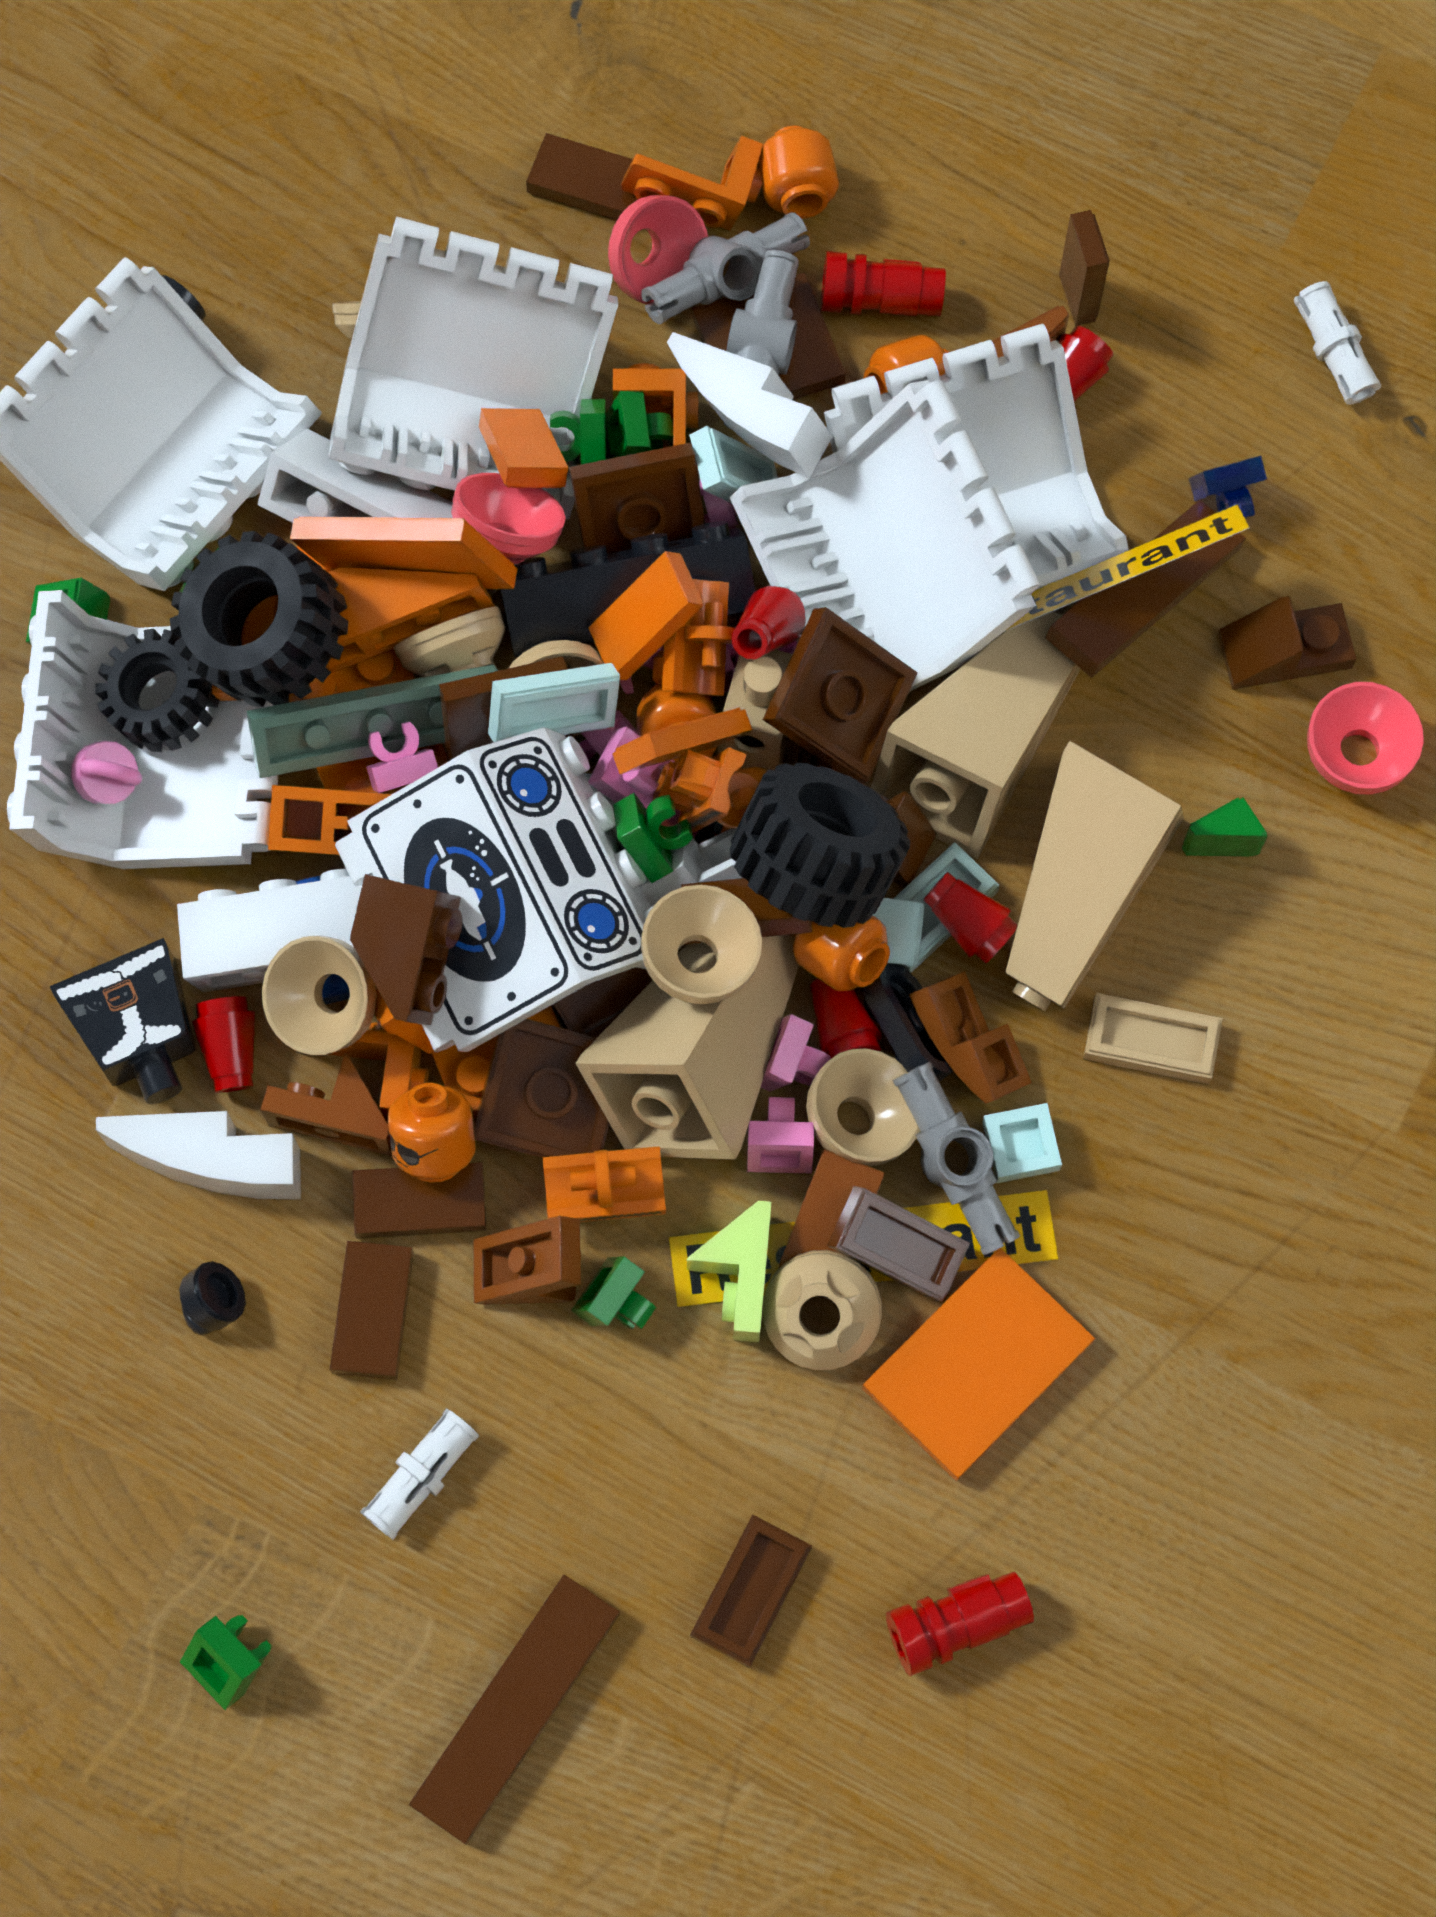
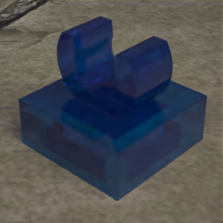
[1188,456,1267,519]

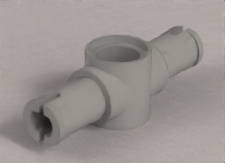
[641,212,810,324]
[724,250,799,430]
[893,1061,1020,1255]

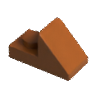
[260,1053,392,1156]
[474,1216,581,1305]

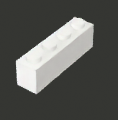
[258,428,499,596]
[177,869,362,992]

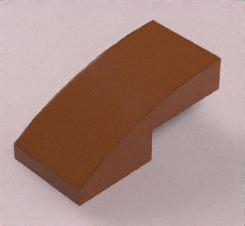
[909,971,1032,1104]
[777,1149,885,1302]

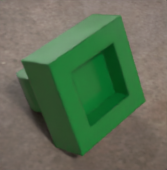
[606,391,673,459]
[550,399,607,465]
[613,793,693,884]
[571,1256,657,1329]
[179,1615,272,1710]

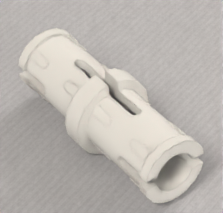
[1294,281,1381,405]
[360,1408,479,1540]

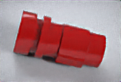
[820,251,946,317]
[886,1572,1034,1677]

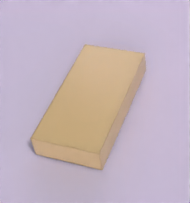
[1083,993,1223,1085]

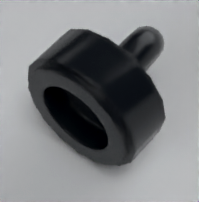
[179,1261,246,1336]

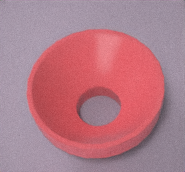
[608,195,708,305]
[451,473,566,564]
[1307,682,1424,795]

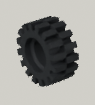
[95,629,219,752]

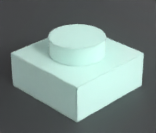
[982,1103,1062,1183]

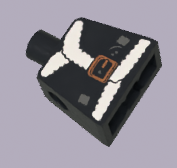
[50,938,196,1104]

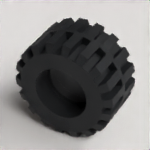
[170,531,349,707]
[729,763,910,928]

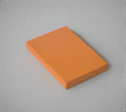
[290,517,518,589]
[862,1248,1095,1482]

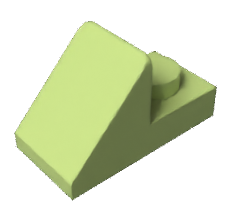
[687,1201,771,1342]

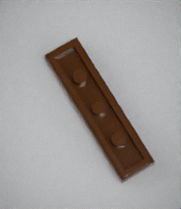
[1045,500,1246,678]
[408,1574,620,1845]

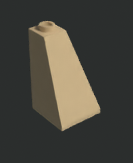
[871,611,1080,859]
[1005,741,1184,1011]
[576,934,799,1159]

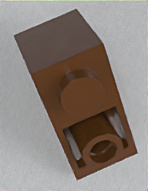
[350,874,463,1025]

